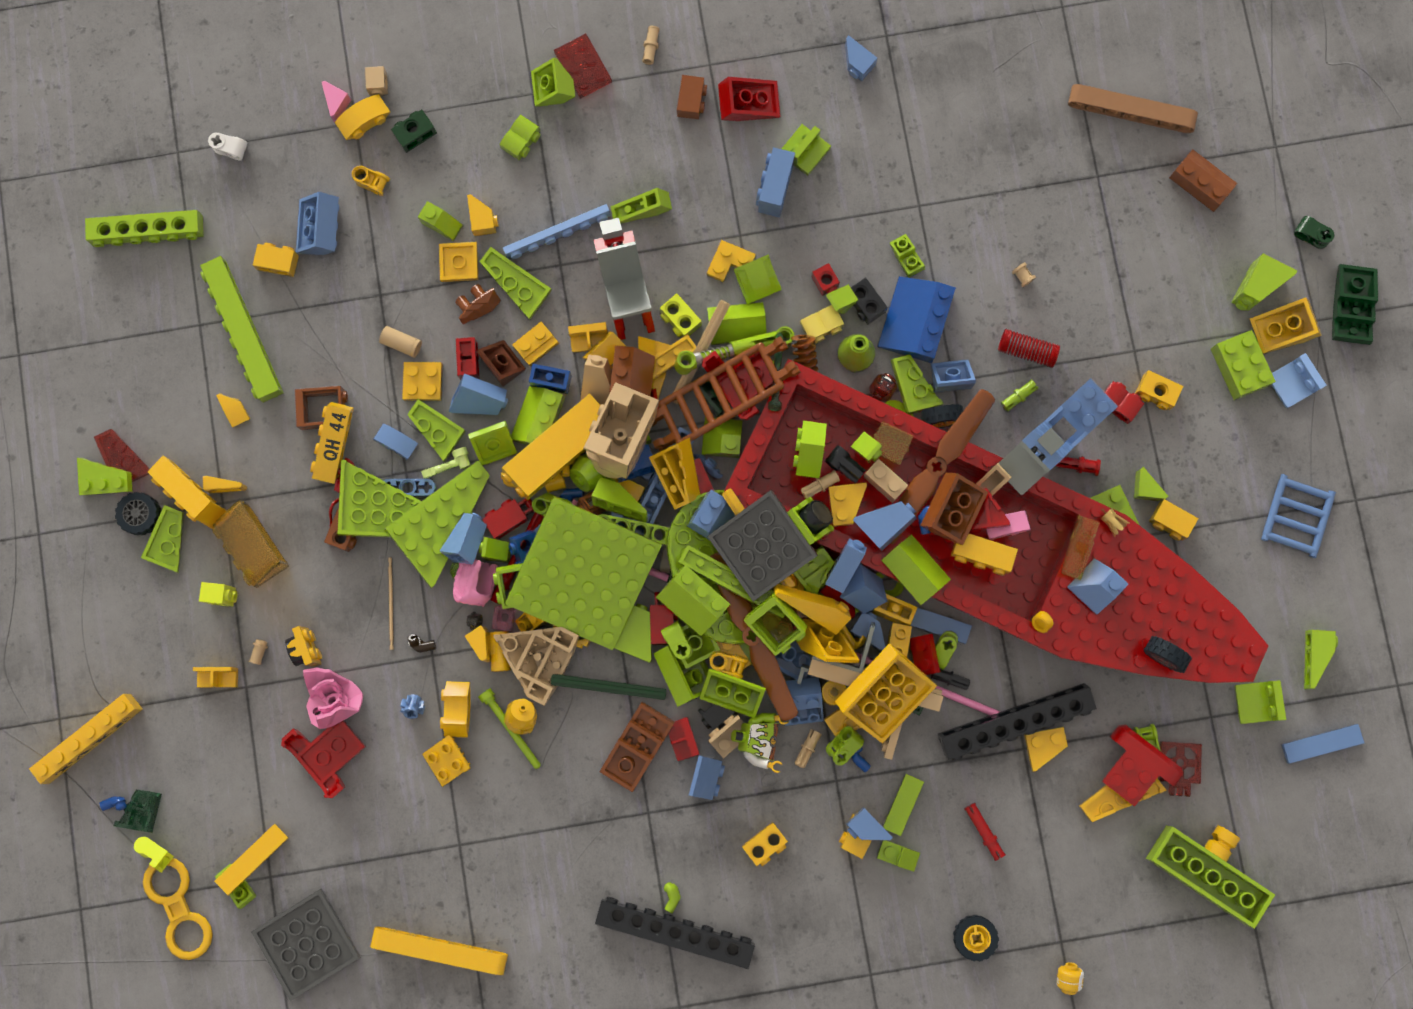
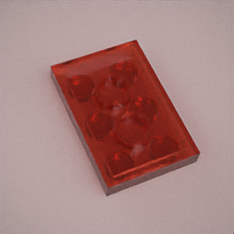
[554,33,612,99]

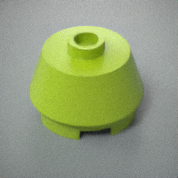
[570,453,606,492]

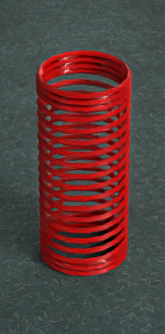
[998,328,1060,368]

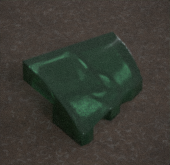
[113,789,162,833]

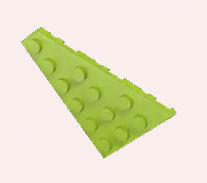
[338,460,421,537]
[385,461,490,588]

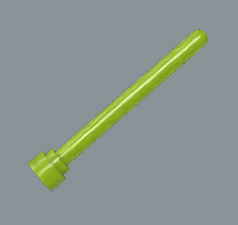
[478,688,541,769]

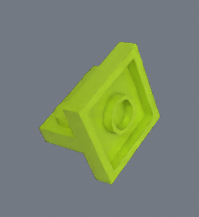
[782,124,831,176]
[468,421,517,466]

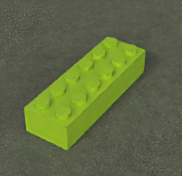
[1145,825,1275,929]

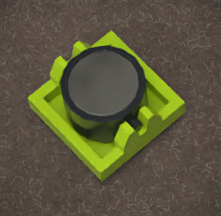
[787,496,834,545]

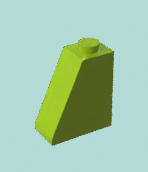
[614,603,652,663]

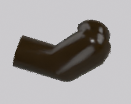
[408,634,436,653]

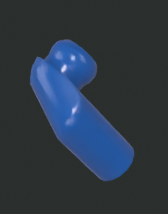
[852,747,871,772]

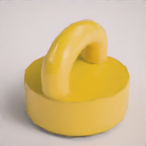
[1032,611,1054,633]

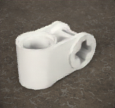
[208,133,248,161]

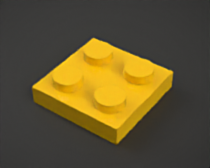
[439,242,479,282]
[402,362,443,401]

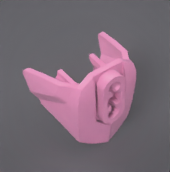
[303,668,363,729]

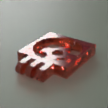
[1159,742,1202,797]

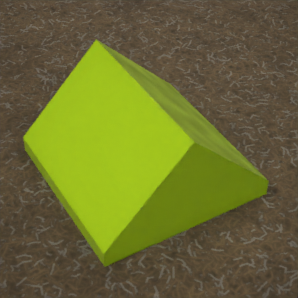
[678,625,721,669]

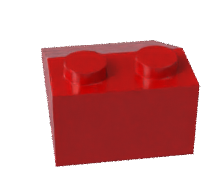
[718,77,780,121]

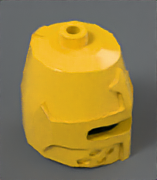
[504,699,537,735]

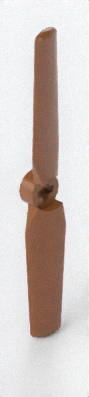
[890,389,995,544]
[710,552,798,721]

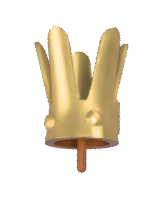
[1101,508,1130,537]

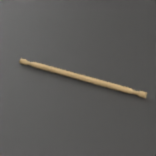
[388,557,394,650]

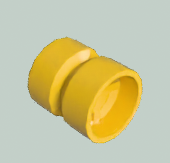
[821,681,847,706]
[1204,825,1240,862]

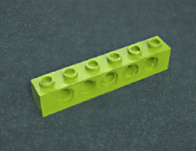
[85,210,204,247]

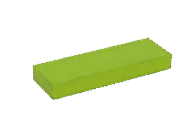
[883,774,924,836]

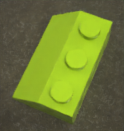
[511,386,565,445]
[656,565,730,636]
[653,645,709,707]

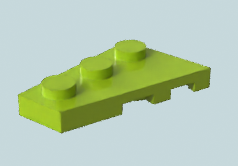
[891,355,944,414]
[77,457,133,495]
[141,505,184,573]

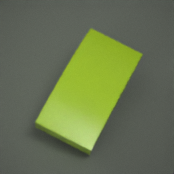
[890,234,925,278]
[215,864,256,909]

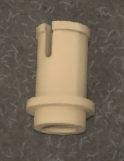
[249,639,268,665]

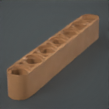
[1068,84,1198,133]

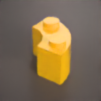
[335,94,390,140]
[440,681,471,738]

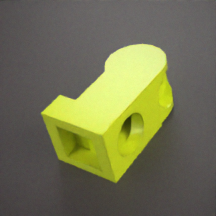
[134,837,174,873]

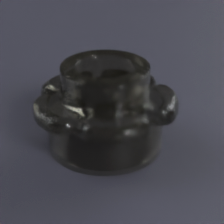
[467,612,483,631]

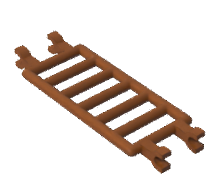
[651,336,801,452]

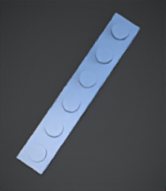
[503,204,611,259]

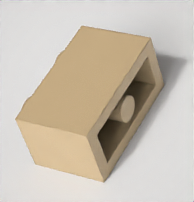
[864,459,908,503]

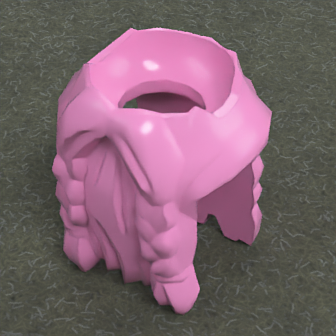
[453,559,498,607]

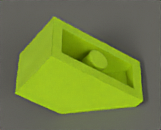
[418,201,463,241]

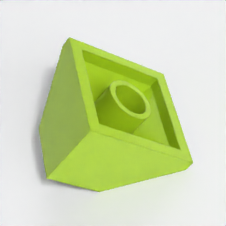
[531,58,575,107]
[702,417,743,458]

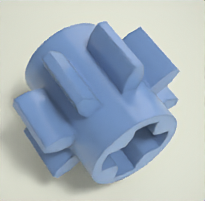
[400,694,425,719]

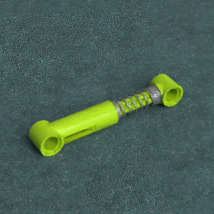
[674,326,794,375]

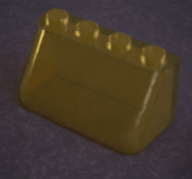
[212,500,289,588]

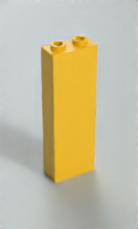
[502,393,600,500]

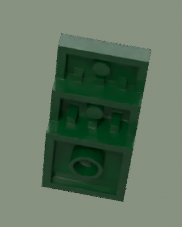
[1332,264,1378,345]

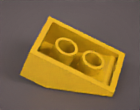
[1250,297,1322,354]
[796,619,860,663]

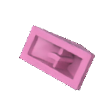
[322,81,351,123]

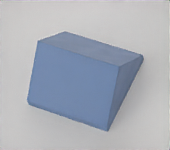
[931,360,976,393]
[840,564,887,614]

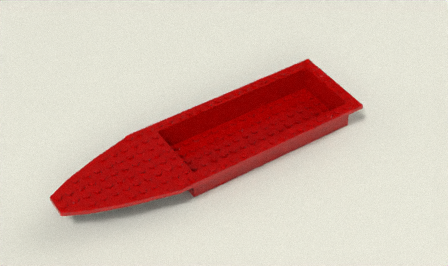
[724,359,1269,683]

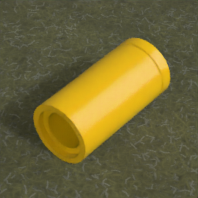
[489,631,511,672]

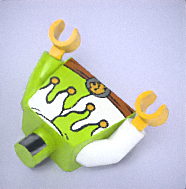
[731,713,788,773]

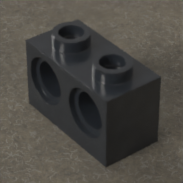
[851,277,888,325]

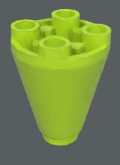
[837,334,875,372]

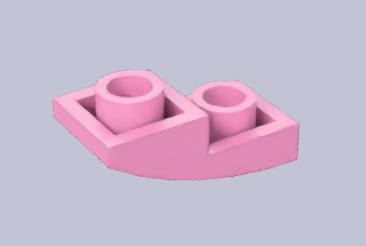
[987,510,1031,540]

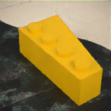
[148,455,228,529]

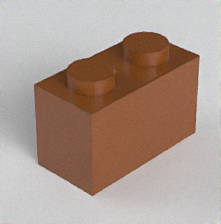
[677,75,708,120]

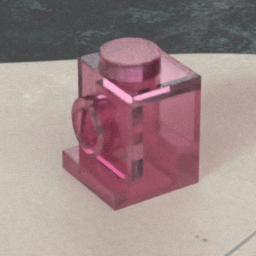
[491,604,516,632]

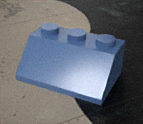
[296,192,339,255]

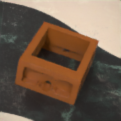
[295,386,348,430]

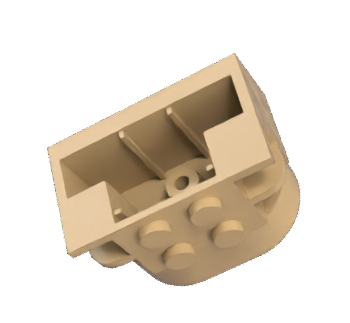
[583,382,659,479]

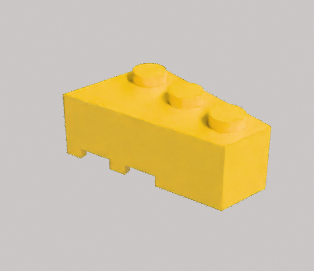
[649,437,700,510]

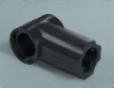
[825,445,866,484]

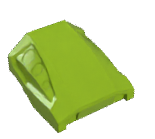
[733,254,782,304]

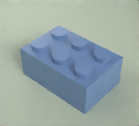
[756,147,795,218]

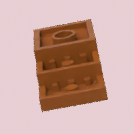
[599,702,675,792]

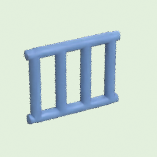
[1261,474,1336,558]

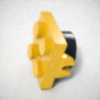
[285,626,322,667]

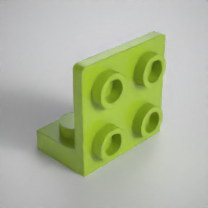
[1234,680,1286,724]

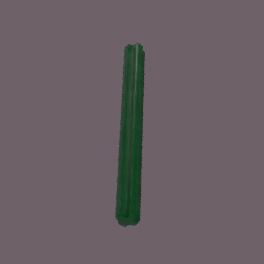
[551,674,667,700]

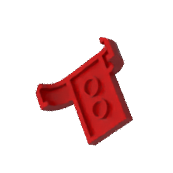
[702,351,778,421]
[281,720,366,798]
[1102,724,1183,807]

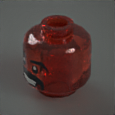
[869,373,897,402]

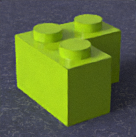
[793,421,827,478]

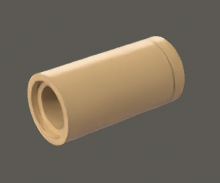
[379,326,422,358]

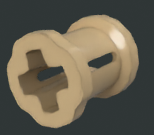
[1012,262,1036,288]

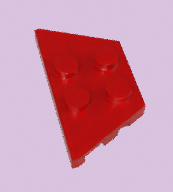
[933,488,1011,535]

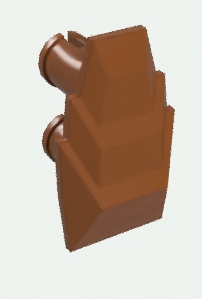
[455,284,501,324]

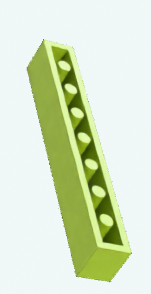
[200,256,284,403]

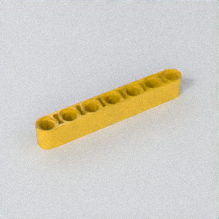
[370,926,508,975]

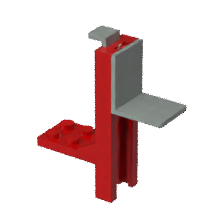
[594,218,655,340]

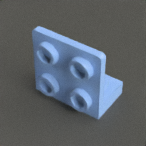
[1271,353,1327,408]

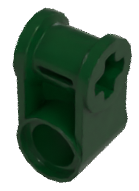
[1294,216,1335,249]

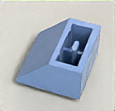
[784,677,824,726]

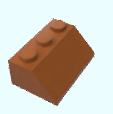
[1169,149,1237,212]
[609,346,655,397]
[920,473,988,545]

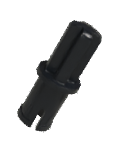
[931,669,970,690]

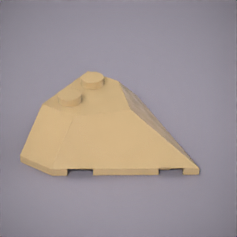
[493,627,579,706]

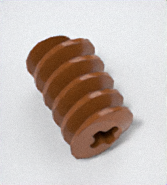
[791,335,818,372]

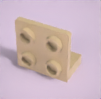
[708,715,744,759]

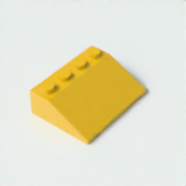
[835,643,937,744]

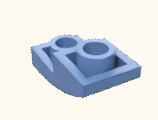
[373,423,418,460]

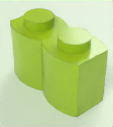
[499,115,541,160]

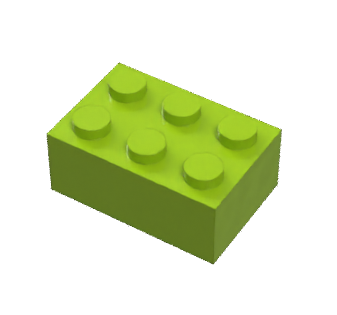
[1211,330,1276,400]

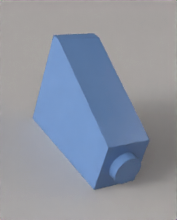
[449,374,508,415]
[853,501,917,551]
[440,513,487,565]
[825,538,867,593]

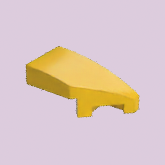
[216,393,250,428]

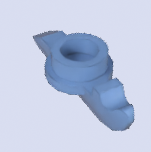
[694,454,723,479]

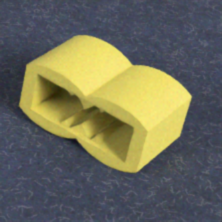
[800,305,844,344]

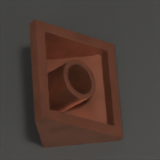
[477,340,526,387]

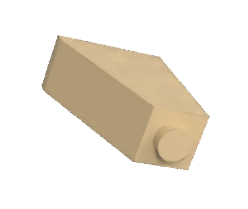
[580,355,612,405]

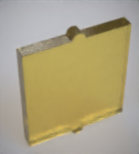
[873,421,913,465]

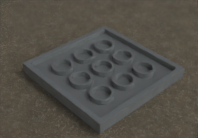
[707,490,818,601]
[251,888,361,1001]

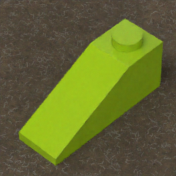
[610,188,672,224]
[591,477,648,523]
[1304,630,1338,689]

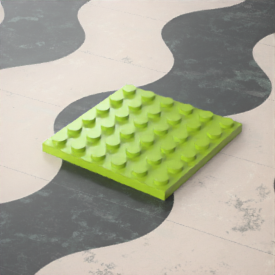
[505,496,662,650]

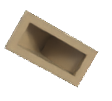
[976,463,1012,496]

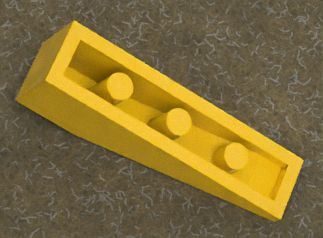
[773,584,851,635]

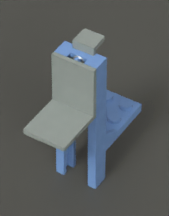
[999,378,1118,495]

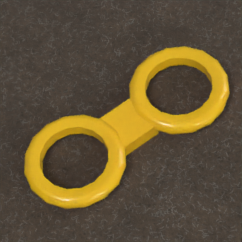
[143,858,213,960]

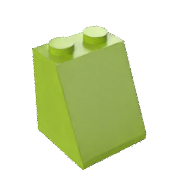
[1231,253,1297,311]

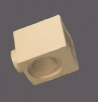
[365,66,388,97]

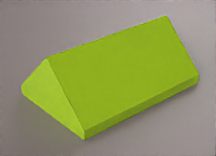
[707,302,767,345]
[881,534,951,605]
[699,669,766,718]

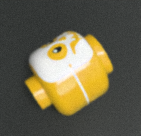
[1057,962,1084,995]

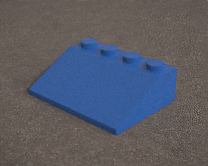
[878,276,956,363]

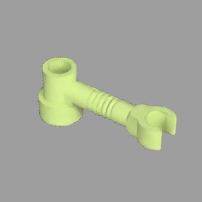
[421,447,471,479]

